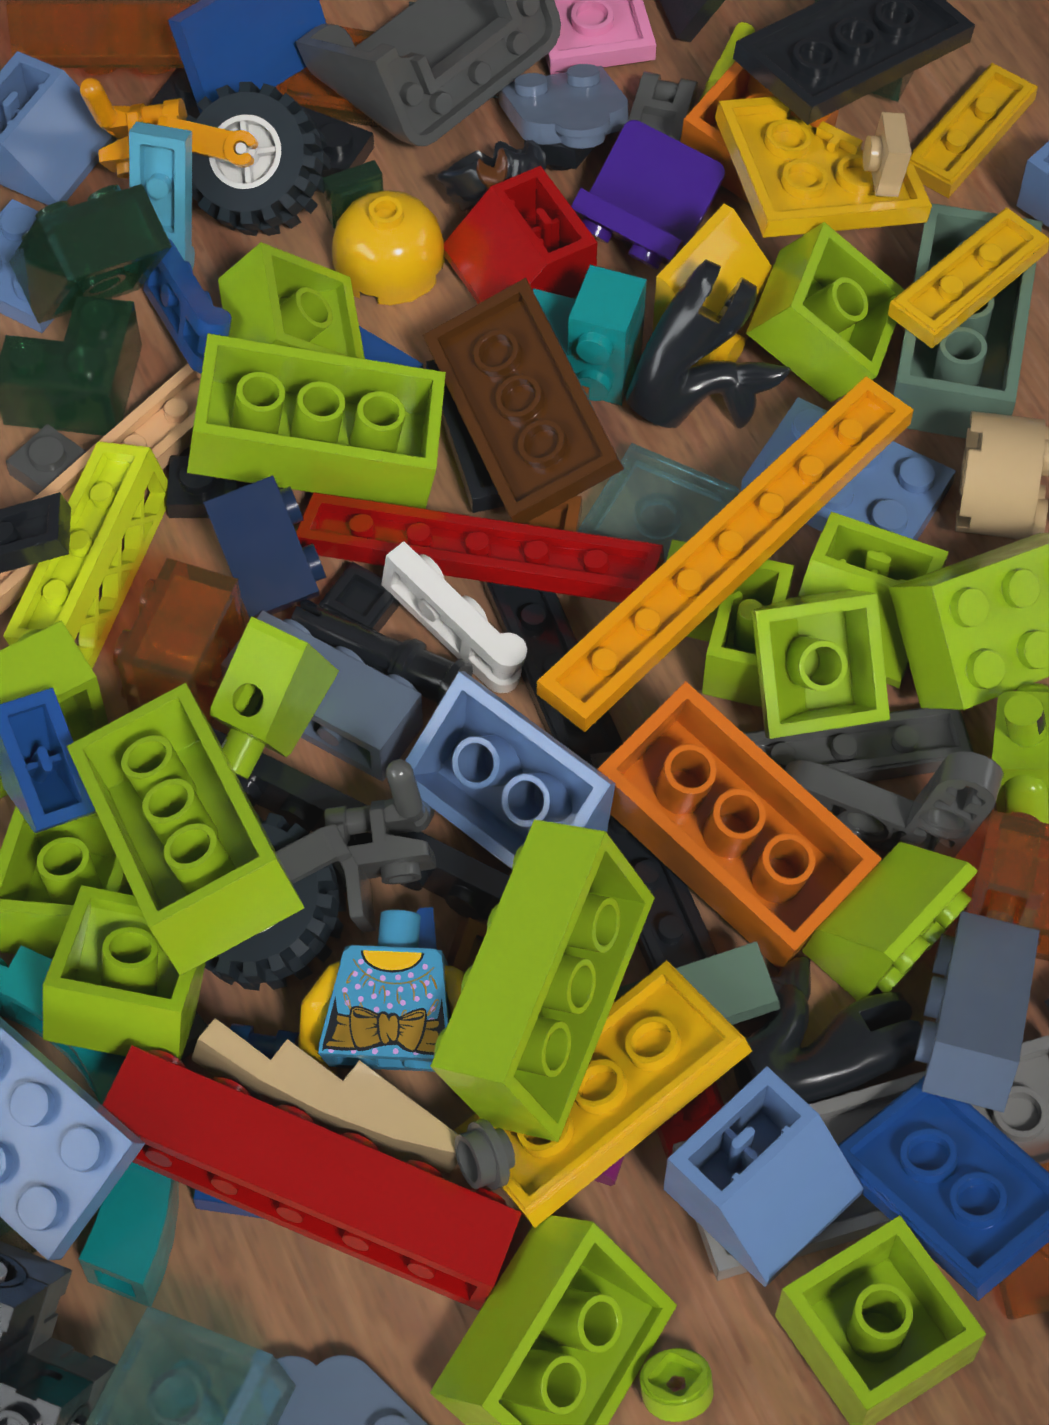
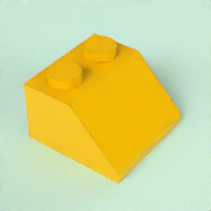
[653,204,773,367]

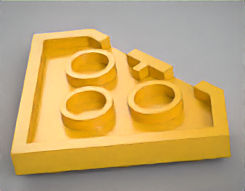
[715,96,932,238]

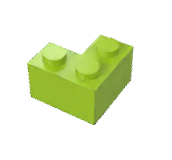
[666,539,794,707]

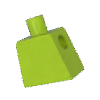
[210,616,339,780]

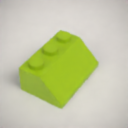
[429,1215,677,1425]

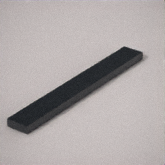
[484,582,718,973]

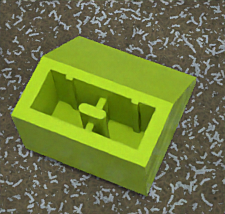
[798,511,949,688]
[802,842,978,1001]

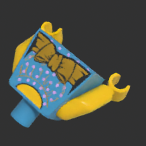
[298,910,465,1076]

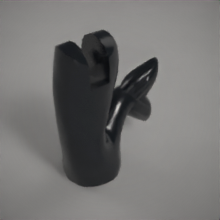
[625,259,791,429]
[733,956,922,1105]

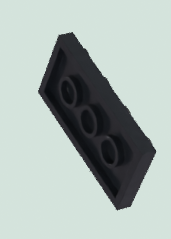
[733,0,975,125]

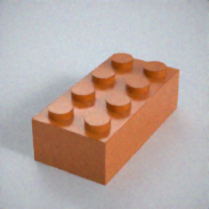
[597,681,882,970]

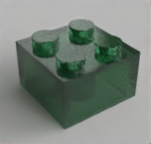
[9,184,172,324]

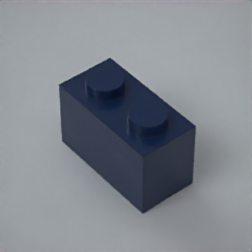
[203,475,326,618]

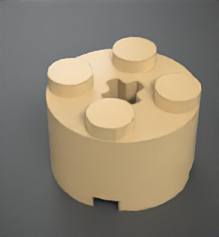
[955,411,1049,539]

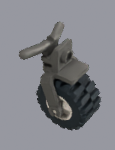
[205,759,436,991]

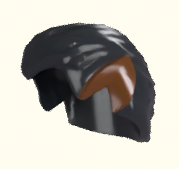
[436,140,547,211]

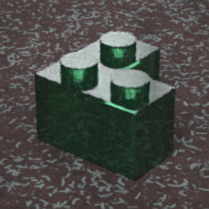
[0,295,142,436]

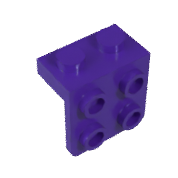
[571,120,725,270]

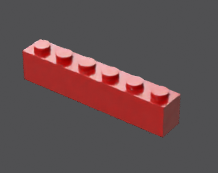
[102,1045,522,1311]

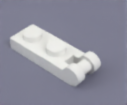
[381,541,527,693]

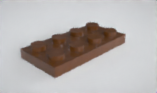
[423,278,624,524]

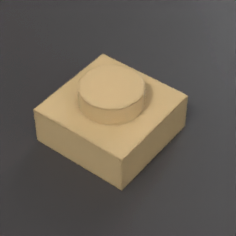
[863,112,912,197]

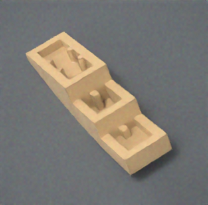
[191,1018,458,1174]

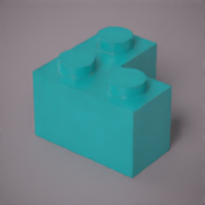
[533,265,647,406]

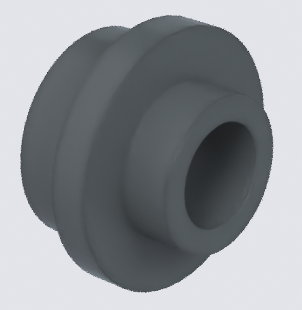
[455,1119,515,1190]

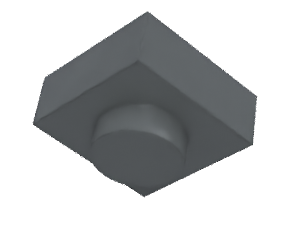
[6,424,87,495]

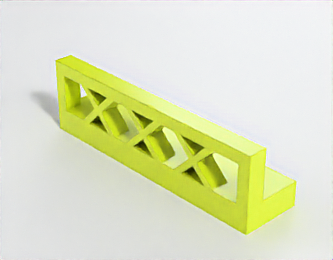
[3,441,168,669]

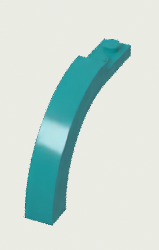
[0,945,179,1307]

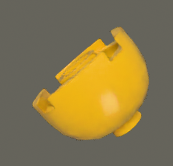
[332,190,445,306]

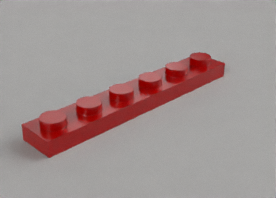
[296,492,665,603]

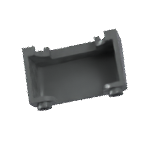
[295,0,561,146]

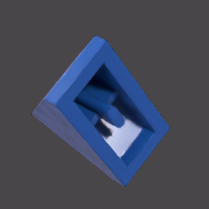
[0,688,97,833]

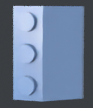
[405,671,616,869]

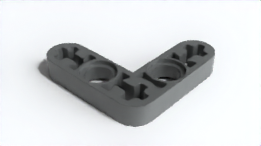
[784,751,1004,858]

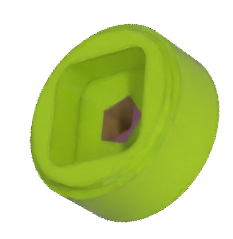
[640,1348,714,1422]

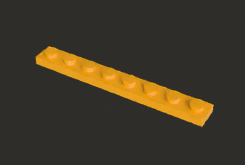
[537,376,914,732]

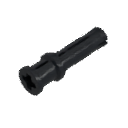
[291,599,473,707]

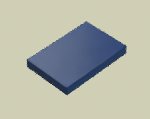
[168,0,327,114]
[838,1076,1049,1301]

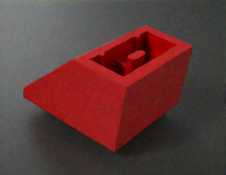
[444,165,598,304]

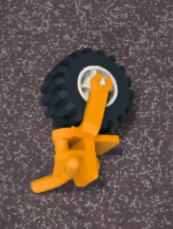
[80,78,330,236]

